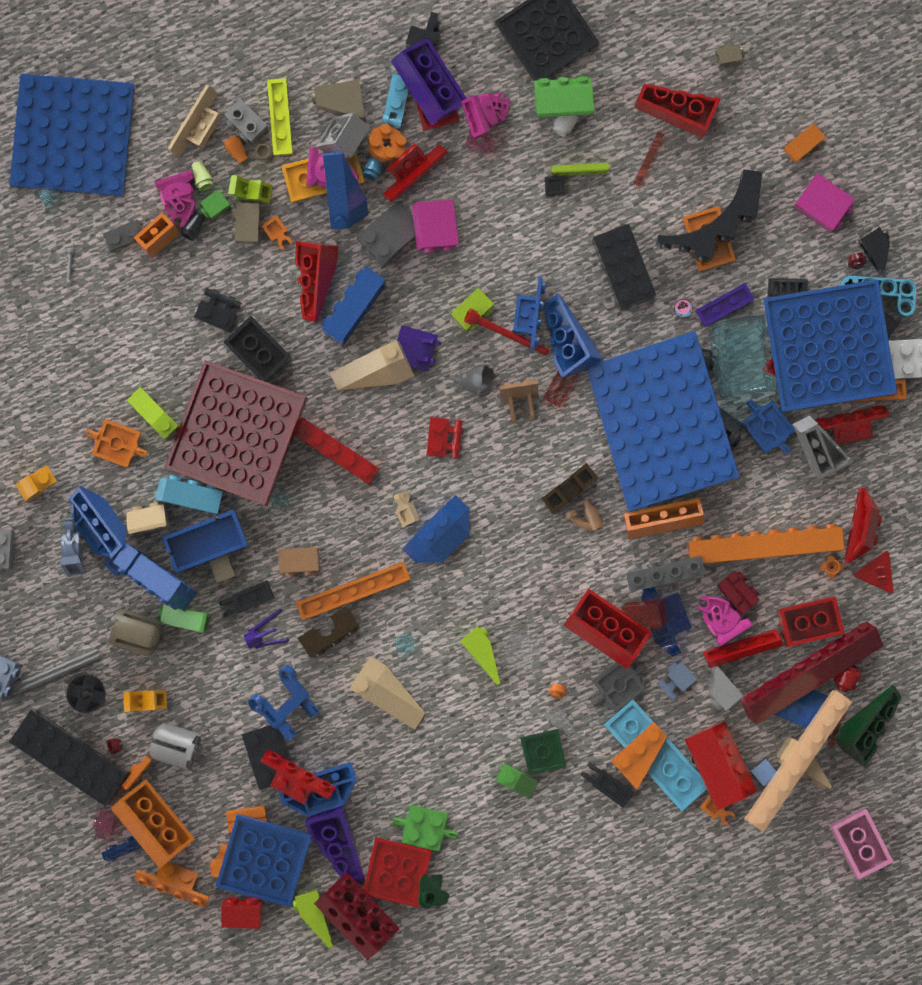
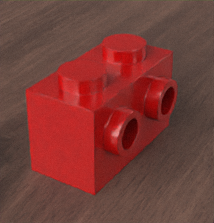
[221,897,263,929]

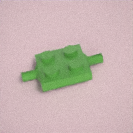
[392,805,457,851]

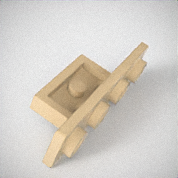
[168,85,222,157]

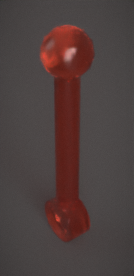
[828,712,846,748]

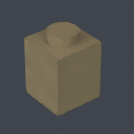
[209,554,236,585]

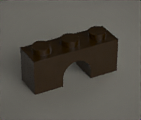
[541,463,598,515]
[298,606,359,658]

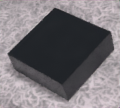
[544,176,565,196]

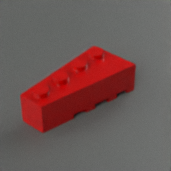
[634,84,721,138]

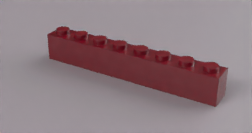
[740,621,883,724]

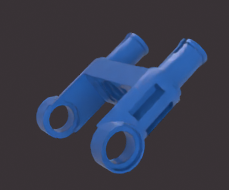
[248,665,320,741]

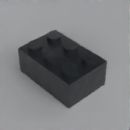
[223,315,292,383]
[241,725,293,790]

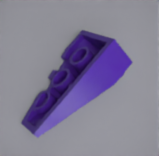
[305,806,365,882]

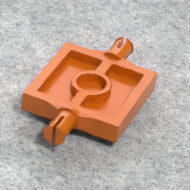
[84,419,148,468]

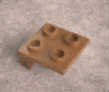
[499,379,539,423]

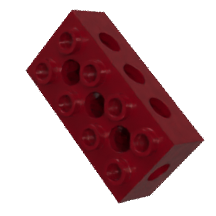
[314,872,400,961]

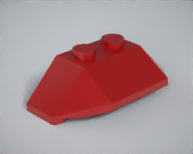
[843,487,882,564]

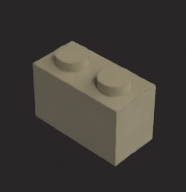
[232,203,261,245]

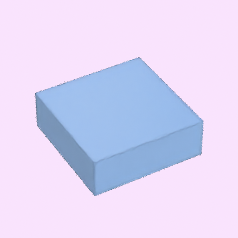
[751,759,776,786]

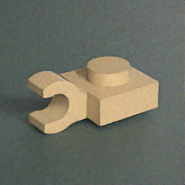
[394,491,420,528]

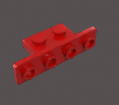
[383,143,448,202]
[815,405,889,445]
[261,750,336,804]

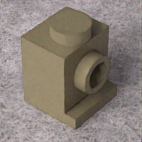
[715,44,745,68]

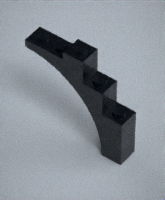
[655,169,763,263]

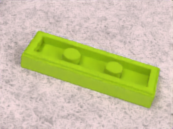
[551,163,609,176]

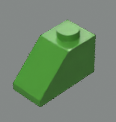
[495,763,538,798]

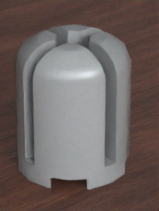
[149,724,204,772]

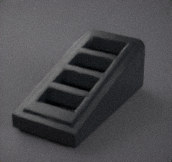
[767,278,808,298]

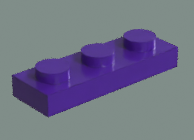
[695,283,754,328]

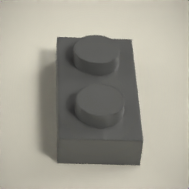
[103,219,143,252]

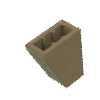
[311,80,365,121]

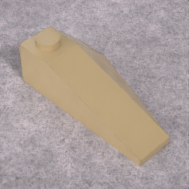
[330,340,415,391]
[349,656,425,730]

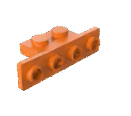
[134,862,209,907]

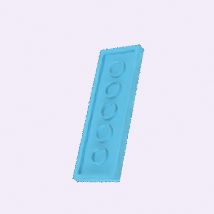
[604,699,707,811]

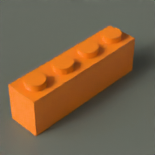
[624,498,704,540]

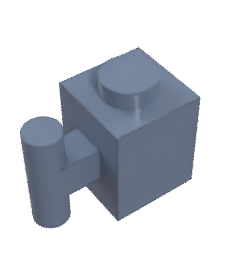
[656,661,697,701]

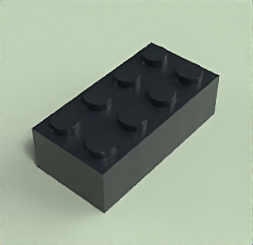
[592,224,656,311]

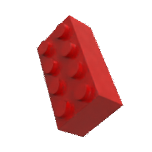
[563,588,652,669]

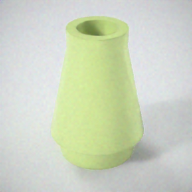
[192,161,213,191]

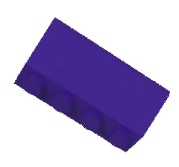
[391,38,467,125]

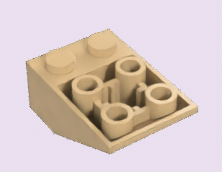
[776,737,832,790]

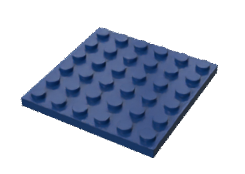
[9,73,134,197]
[763,280,897,412]

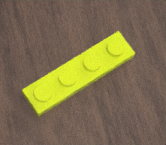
[267,78,293,156]

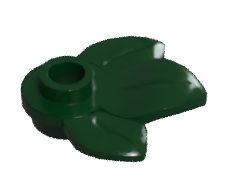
[418,874,450,909]

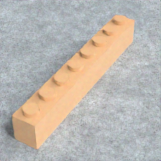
[745,690,852,832]

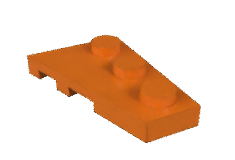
[611,722,667,790]

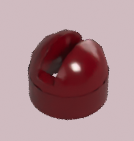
[107,738,123,755]

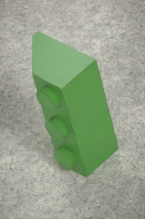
[534,76,594,117]

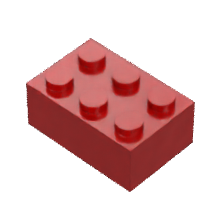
[776,596,845,647]

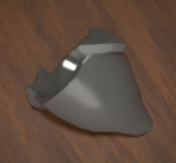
[454,364,496,397]

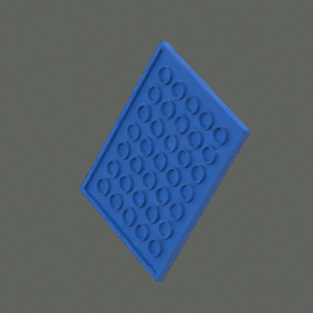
[587,331,740,512]

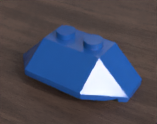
[68,486,126,558]
[402,495,470,563]
[773,690,834,738]
[278,762,357,817]

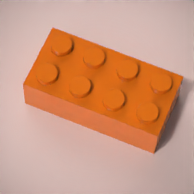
[111,780,195,868]

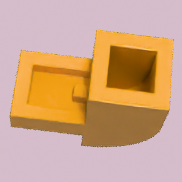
[16,465,58,503]
[123,690,167,712]

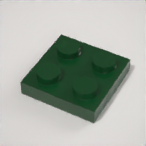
[520,729,566,775]

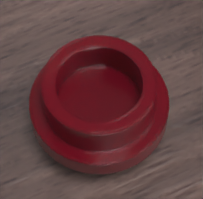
[848,253,867,269]

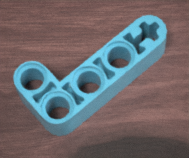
[839,276,916,318]

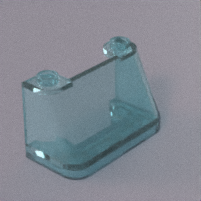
[709,315,777,400]

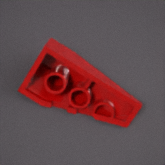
[295,241,338,322]

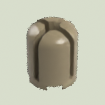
[109,609,163,656]

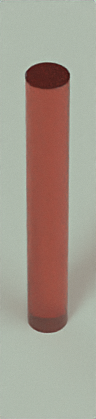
[633,132,664,186]

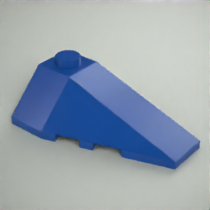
[323,152,368,230]
[544,293,602,378]

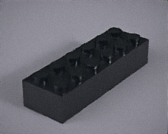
[9,709,129,807]

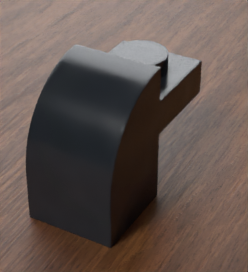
[406,12,441,48]

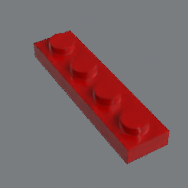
[703,629,783,668]

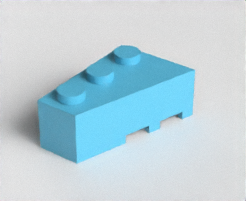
[155,475,223,514]

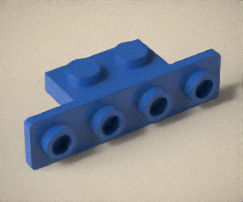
[513,276,546,353]

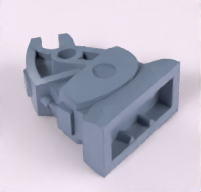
[60,518,87,576]

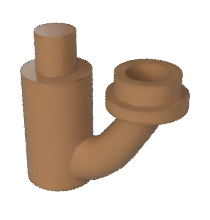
[565,499,604,531]

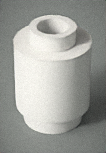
[553,115,579,137]

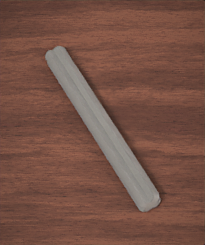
[12,649,101,695]

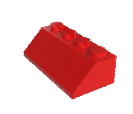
[684,721,758,810]

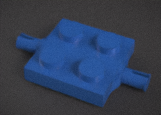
[743,399,795,455]

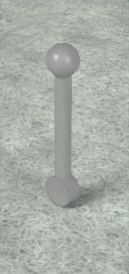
[66,248,75,287]

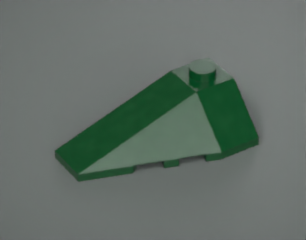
[834,685,901,767]

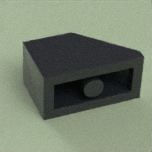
[858,227,890,274]

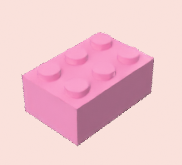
[829,808,893,879]

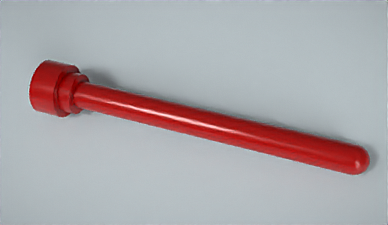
[464,308,549,355]

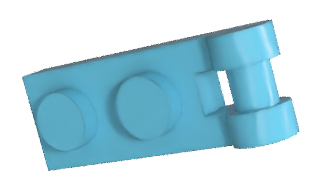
[382,74,409,129]

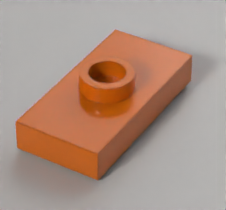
[121,755,153,790]

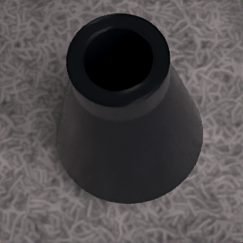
[180,211,205,241]

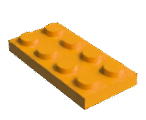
[281,153,365,203]

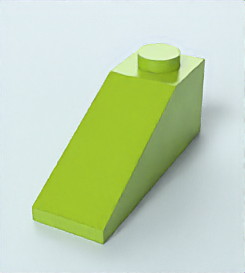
[127,387,180,441]
[460,626,500,685]
[293,889,334,948]

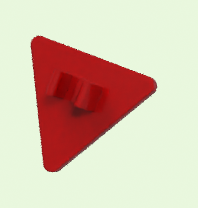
[854,551,893,593]

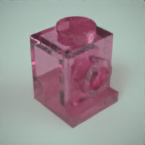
[465,130,495,155]
[93,809,117,839]

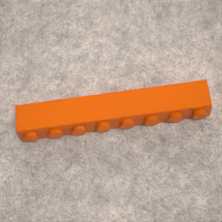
[687,524,845,564]

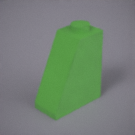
[158,604,211,633]

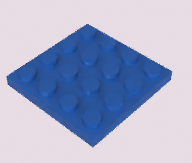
[215,813,312,907]

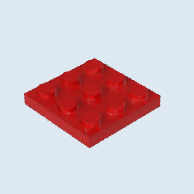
[363,837,432,908]

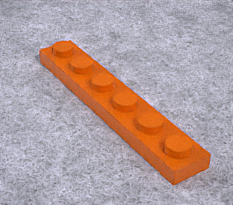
[296,562,411,620]

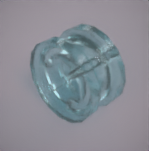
[38,188,54,207]

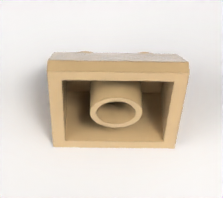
[126,502,171,536]

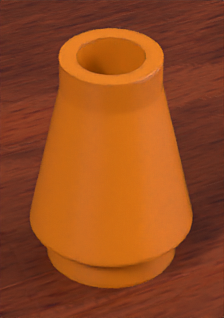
[223,134,248,164]

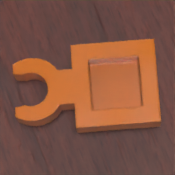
[261,215,293,251]
[700,794,735,826]
[209,843,227,878]

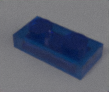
[102,837,142,862]

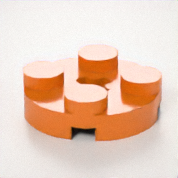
[367,124,406,162]

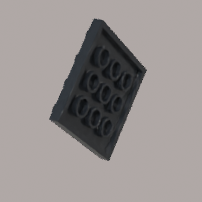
[494,0,600,82]

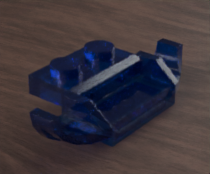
[641,587,692,657]

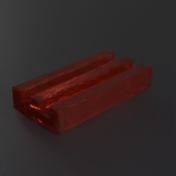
[543,371,578,408]

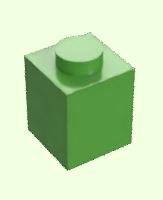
[200,189,231,221]

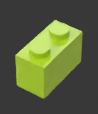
[451,288,494,332]

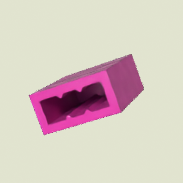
[793,173,854,233]
[411,200,459,254]

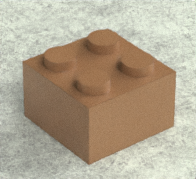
[278,547,320,578]

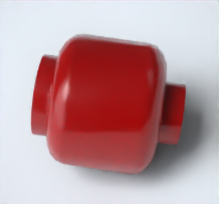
[833,665,862,693]

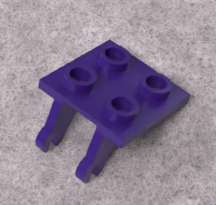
[397,325,441,372]

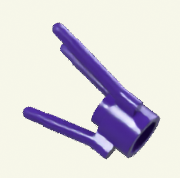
[244,609,289,649]

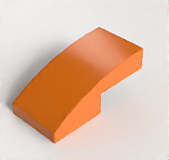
[783,123,826,163]

